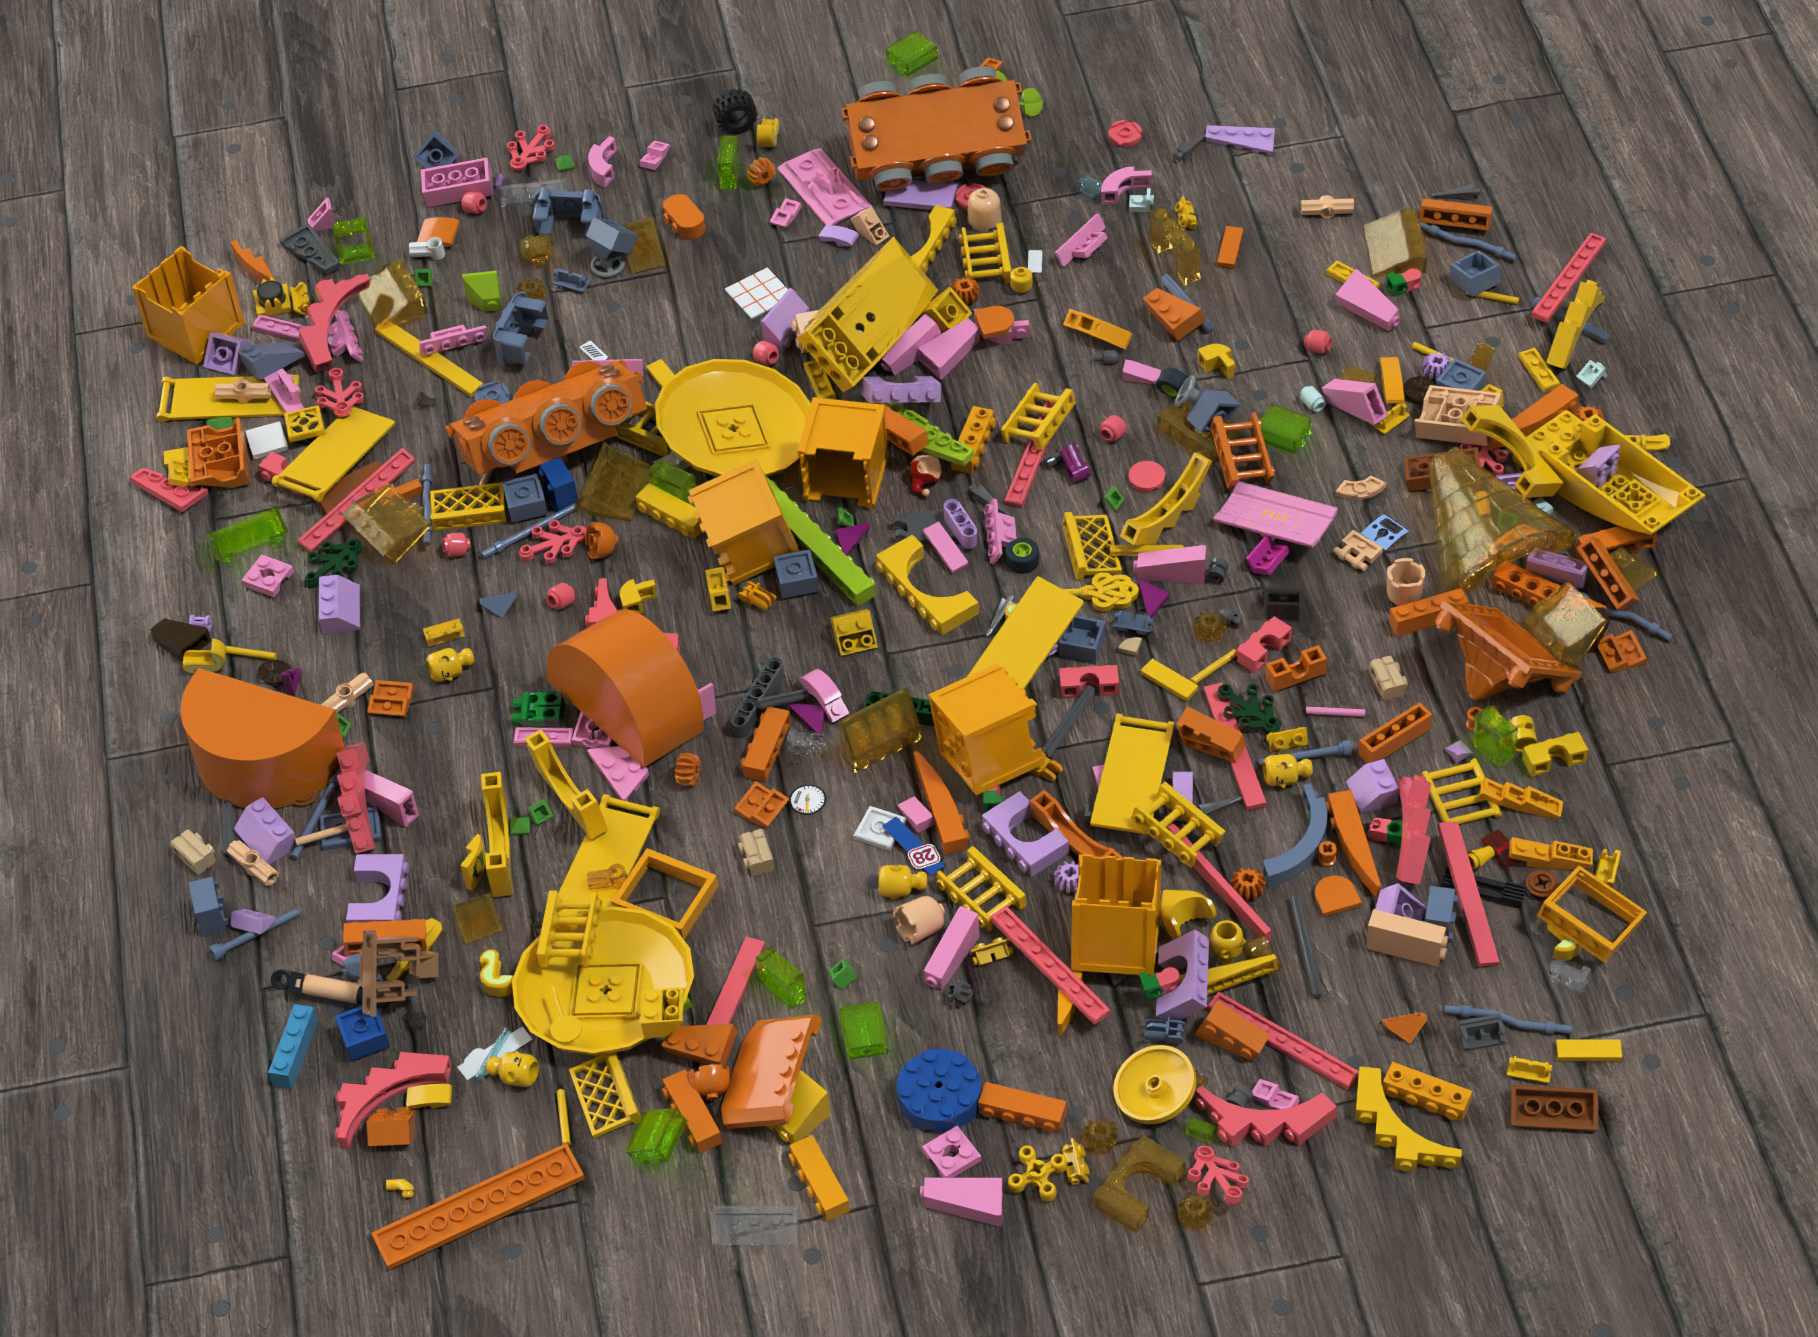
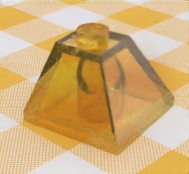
[1610,547,1659,591]

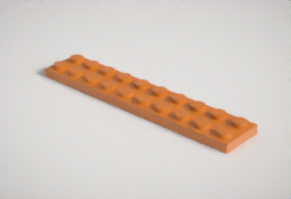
[371,1143,585,1270]

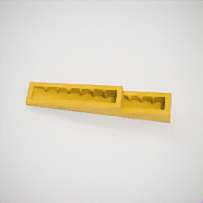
[1156,954,1278,998]

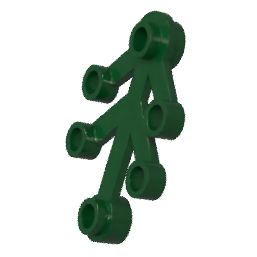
[305,539,363,589]
[1217,684,1281,734]

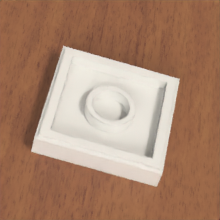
[245,421,289,460]
[854,806,906,851]

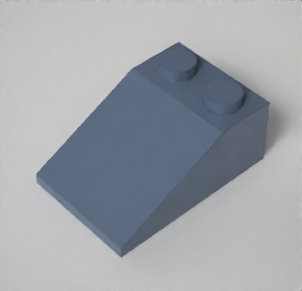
[238,342,305,380]

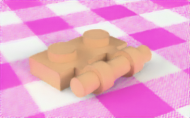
[1333,530,1383,571]

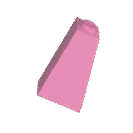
[1335,269,1400,332]
[880,314,941,375]
[918,318,980,380]
[1322,379,1388,424]
[1133,545,1206,584]
[365,770,419,828]
[924,906,980,990]
[920,1178,1003,1226]

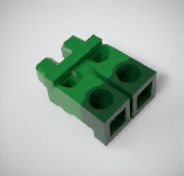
[511,691,565,728]

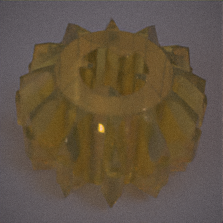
[516,277,546,301]
[1469,342,1495,372]
[1194,610,1226,642]
[1083,1117,1118,1154]
[1177,1193,1214,1230]

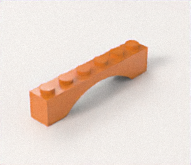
[1030,790,1124,859]

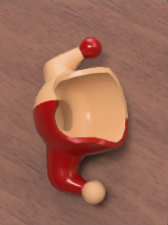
[910,453,942,496]

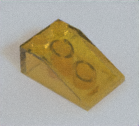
[621,217,666,274]

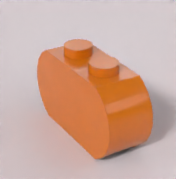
[663,194,706,240]

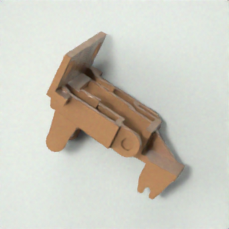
[358,930,439,1017]

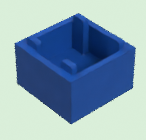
[539,457,579,511]
[335,1006,390,1061]

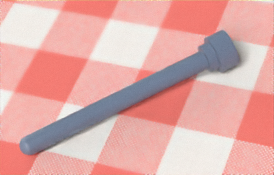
[1258,740,1353,766]
[209,909,300,961]

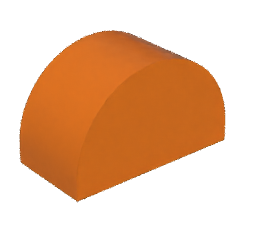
[546,609,704,768]
[180,668,345,809]

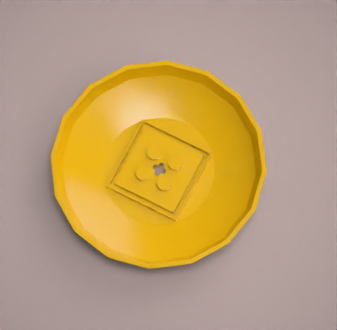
[655,359,811,477]
[512,906,694,1056]

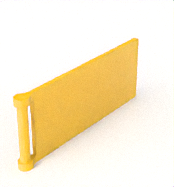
[156,375,299,423]
[272,406,395,502]
[967,576,1084,689]
[1090,713,1175,835]
[558,794,660,917]

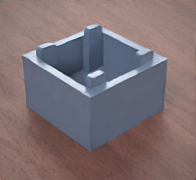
[1450,250,1501,296]
[1436,358,1486,391]
[502,474,548,523]
[773,549,819,599]
[1058,615,1106,664]
[189,877,229,937]
[1425,886,1458,946]

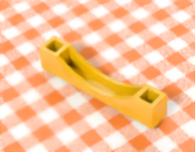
[911,205,957,273]

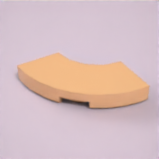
[1335,475,1387,500]

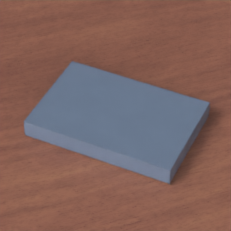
[320,806,382,851]

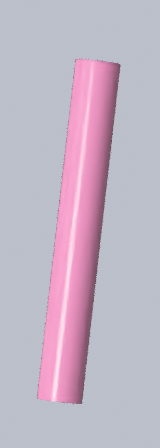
[1306,707,1365,717]

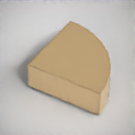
[1118,637,1142,656]

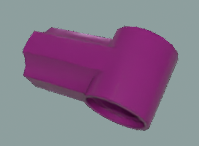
[1060,444,1091,483]

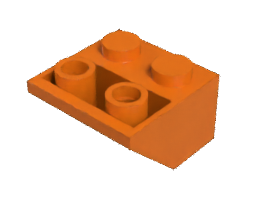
[366,1107,415,1146]

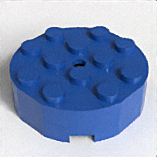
[897,1049,982,1134]

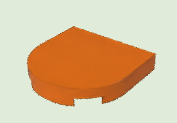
[974,306,1014,339]
[1315,876,1362,917]

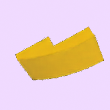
[406,1084,452,1110]

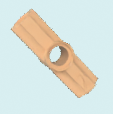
[1300,195,1354,219]
[215,379,271,403]
[321,673,373,713]
[227,840,279,886]

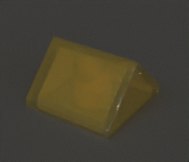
[452,892,503,944]

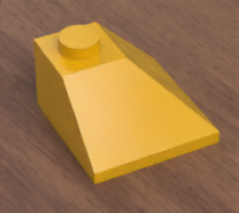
[920,287,972,332]

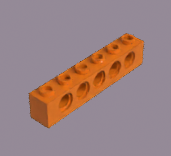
[1492,560,1607,623]

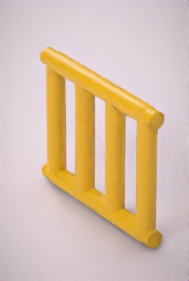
[1421,758,1502,824]

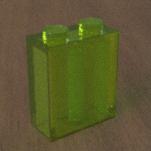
[886,31,938,77]
[717,136,741,189]
[1260,403,1313,454]
[839,1001,888,1060]
[626,1108,688,1165]

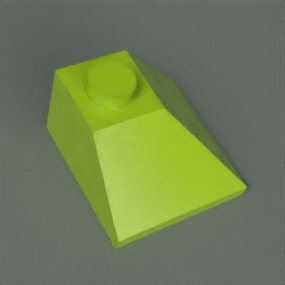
[462,271,502,312]

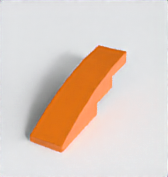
[230,240,274,283]

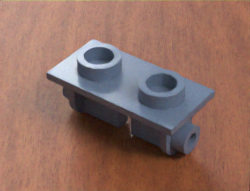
[552,268,591,292]
[1113,611,1154,635]

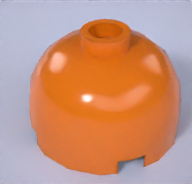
[585,522,618,559]
[688,1064,730,1101]

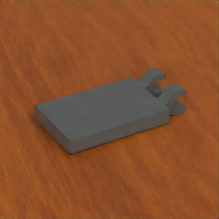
[893,509,957,545]

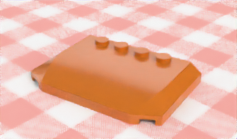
[721,1014,822,1129]

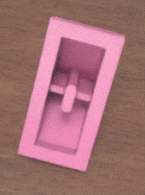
[308,198,336,232]

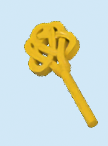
[1063,572,1139,612]

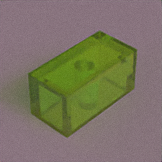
[1186,1117,1216,1143]

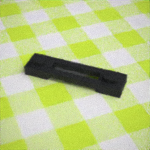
[1441,867,1526,906]

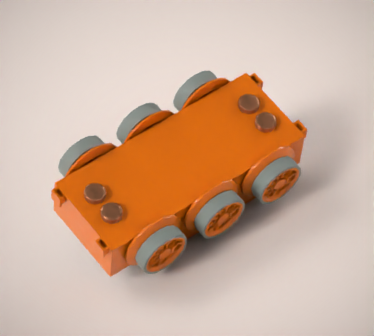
[841,66,1031,192]
[445,359,647,474]

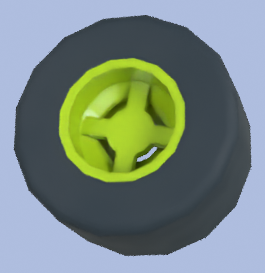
[1156,367,1188,398]
[1006,538,1039,574]

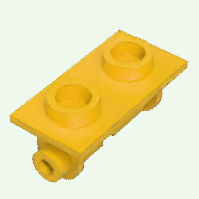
[1175,195,1198,232]
[290,282,311,316]
[1371,403,1410,435]
[423,618,465,647]
[1266,727,1308,752]
[969,937,1013,966]
[1507,1056,1552,1084]
[1062,1138,1090,1185]

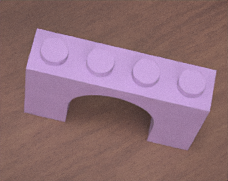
[861,376,941,403]
[982,791,1069,877]
[346,854,409,923]
[1156,930,1209,1021]

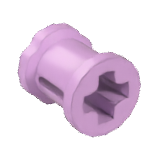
[189,615,212,632]

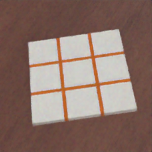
[725,268,788,320]

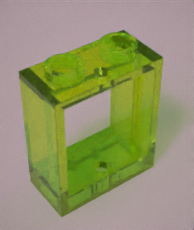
[332,217,375,265]
[648,459,696,506]
[1472,706,1518,768]
[755,946,807,1009]

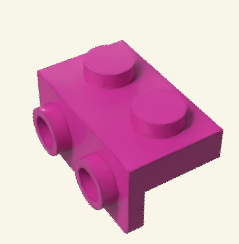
[1246,536,1290,575]

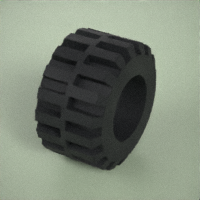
[712,89,758,134]

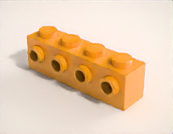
[951,406,996,474]
[1383,1062,1472,1122]

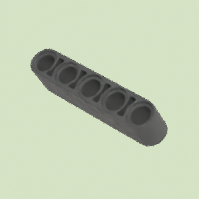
[731,657,784,738]

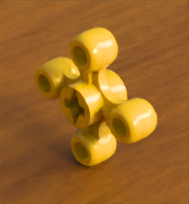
[1008,1145,1067,1202]

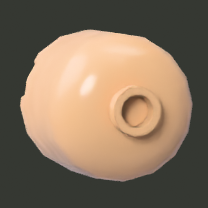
[968,188,1002,232]
[1387,558,1425,606]
[893,896,945,945]

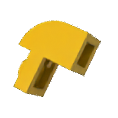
[1198,344,1236,379]
[705,567,731,612]
[620,579,657,614]

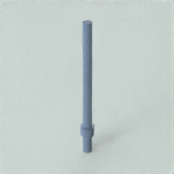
[481,503,579,559]
[290,765,342,860]

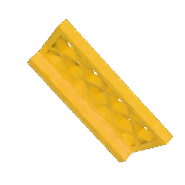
[430,482,507,531]
[1062,512,1122,580]
[569,1052,643,1138]

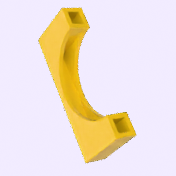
[1461,405,1563,498]
[875,534,979,635]
[524,729,608,840]
[481,772,513,897]

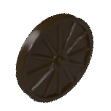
[1403,376,1436,403]
[257,660,291,686]

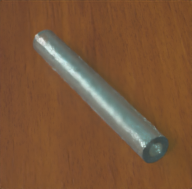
[474,1028,511,1082]

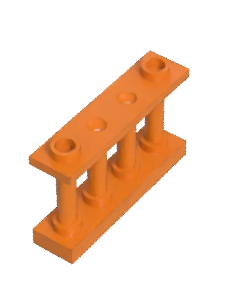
[1210,412,1275,489]

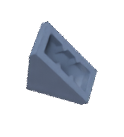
[479,591,517,618]

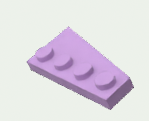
[1206,125,1275,157]

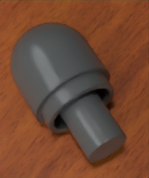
[1094,350,1120,365]
[1218,607,1243,626]

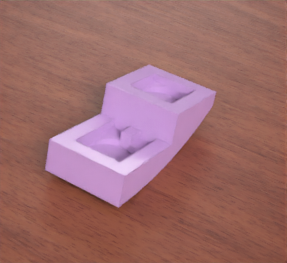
[818,225,859,247]

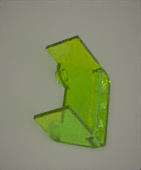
[205,505,288,564]

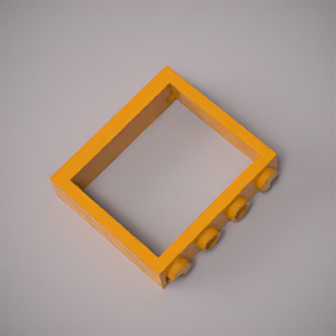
[611,848,718,939]
[1537,865,1647,963]

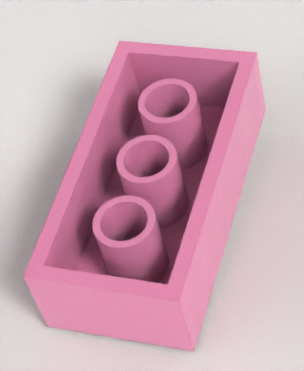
[421,158,493,207]

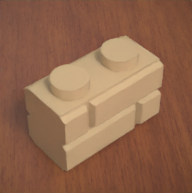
[1369,655,1408,701]
[170,829,216,875]
[738,829,775,876]

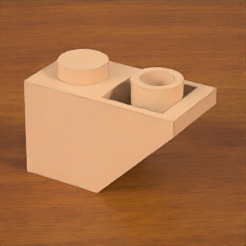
[851,207,889,245]

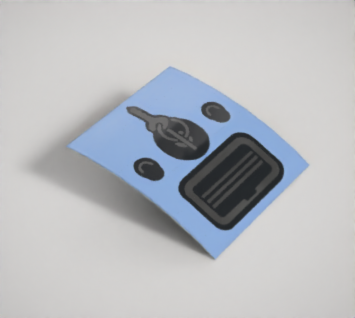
[1361,515,1409,550]

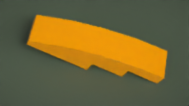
[1380,357,1404,404]
[1479,778,1563,819]
[1058,971,1083,1035]

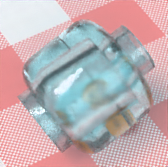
[1078,173,1103,198]

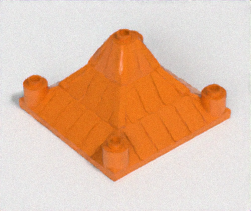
[1435,600,1582,701]

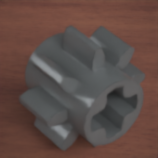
[947,979,973,1007]

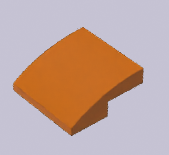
[417,217,460,248]
[1598,630,1648,672]
[367,680,414,717]
[733,781,789,828]

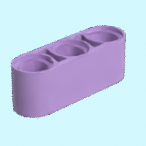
[944,499,977,549]
[1173,772,1193,821]

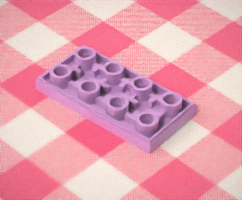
[884,180,957,210]

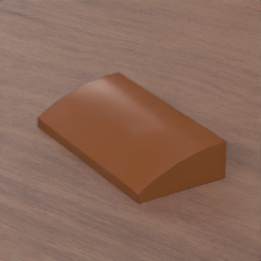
[1404,447,1482,492]
[315,460,395,514]
[1510,1085,1598,1131]

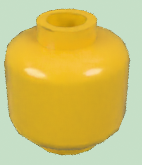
[1010,267,1033,293]

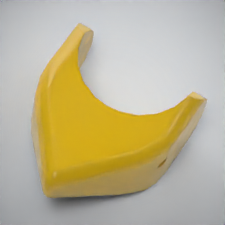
[1160,890,1217,939]

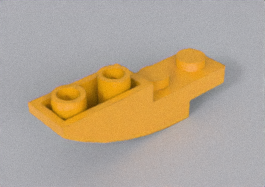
[1063,309,1133,350]
[1509,837,1593,870]

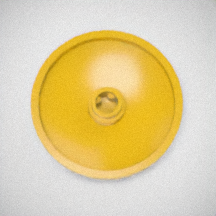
[1114,1045,1197,1124]

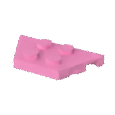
[587,746,649,802]

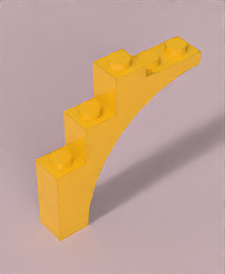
[1546,279,1605,369]
[1119,452,1212,545]
[1355,1067,1462,1172]

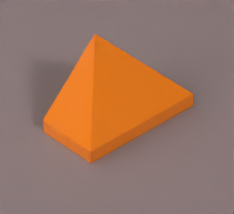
[1381,1012,1427,1044]

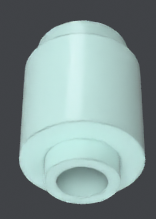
[1300,386,1326,412]

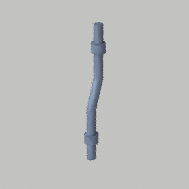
[1417,222,1517,262]
[421,464,433,546]
[1567,587,1673,642]
[1444,1005,1572,1034]

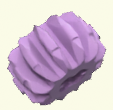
[1422,352,1452,380]
[1054,860,1078,895]

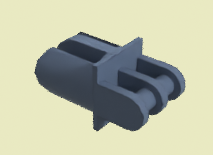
[1144,1017,1185,1046]

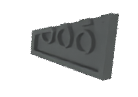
[279,223,342,274]

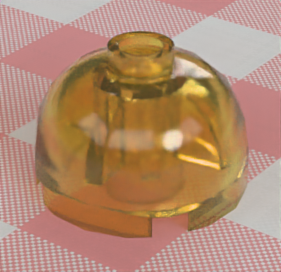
[519,233,554,266]

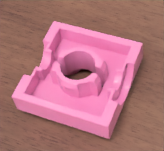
[242,555,294,597]
[572,712,613,749]
[922,1126,981,1178]

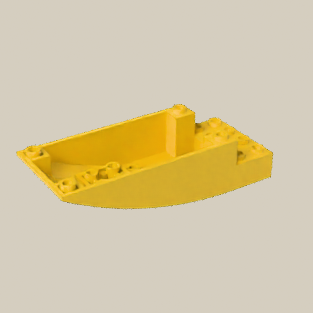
[797,237,938,392]
[1512,410,1705,535]

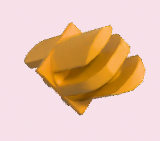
[737,581,777,611]

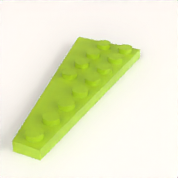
[864,400,975,466]

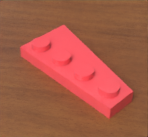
[130,468,208,512]

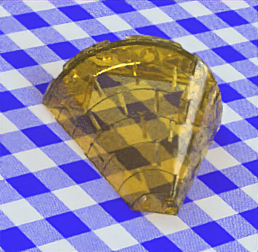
[1429,447,1577,593]

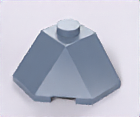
[412,130,460,168]

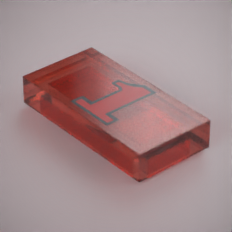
[1482,829,1522,869]

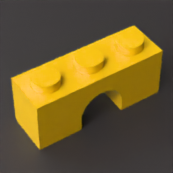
[1522,732,1588,777]

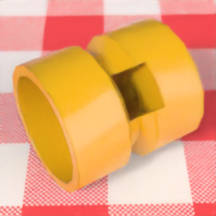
[1508,715,1538,753]

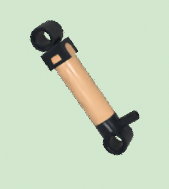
[271,970,391,1008]

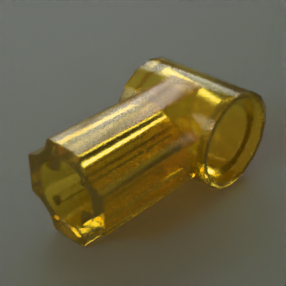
[587,864,628,890]
[1244,935,1282,976]

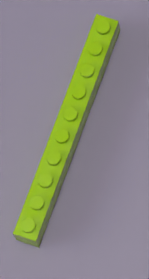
[766,476,876,607]

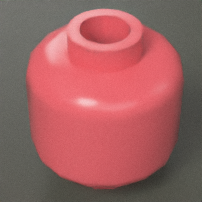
[461,191,487,214]
[1304,329,1332,354]
[753,341,779,366]
[1100,415,1127,442]
[442,533,470,557]
[547,583,575,610]

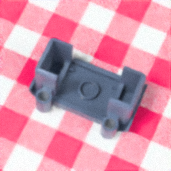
[533,187,605,236]
[493,292,549,366]

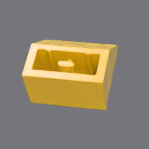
[830,609,878,656]
[641,987,684,1039]

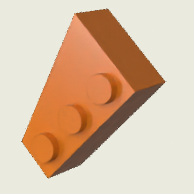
[1143,288,1206,341]
[1177,706,1246,763]
[1194,1000,1270,1062]
[662,1024,738,1069]

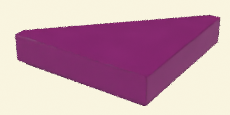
[836,522,870,556]
[1139,579,1169,618]
[281,668,302,697]
[790,704,825,738]

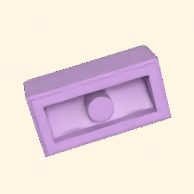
[231,909,276,934]

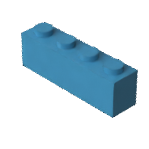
[268,1004,318,1089]

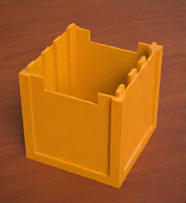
[132,246,245,365]
[797,397,889,509]
[688,459,799,585]
[928,663,1046,795]
[1071,854,1161,976]

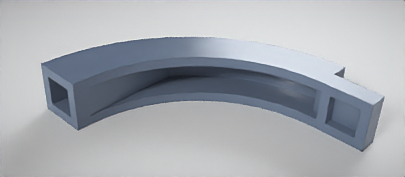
[1263,783,1327,888]

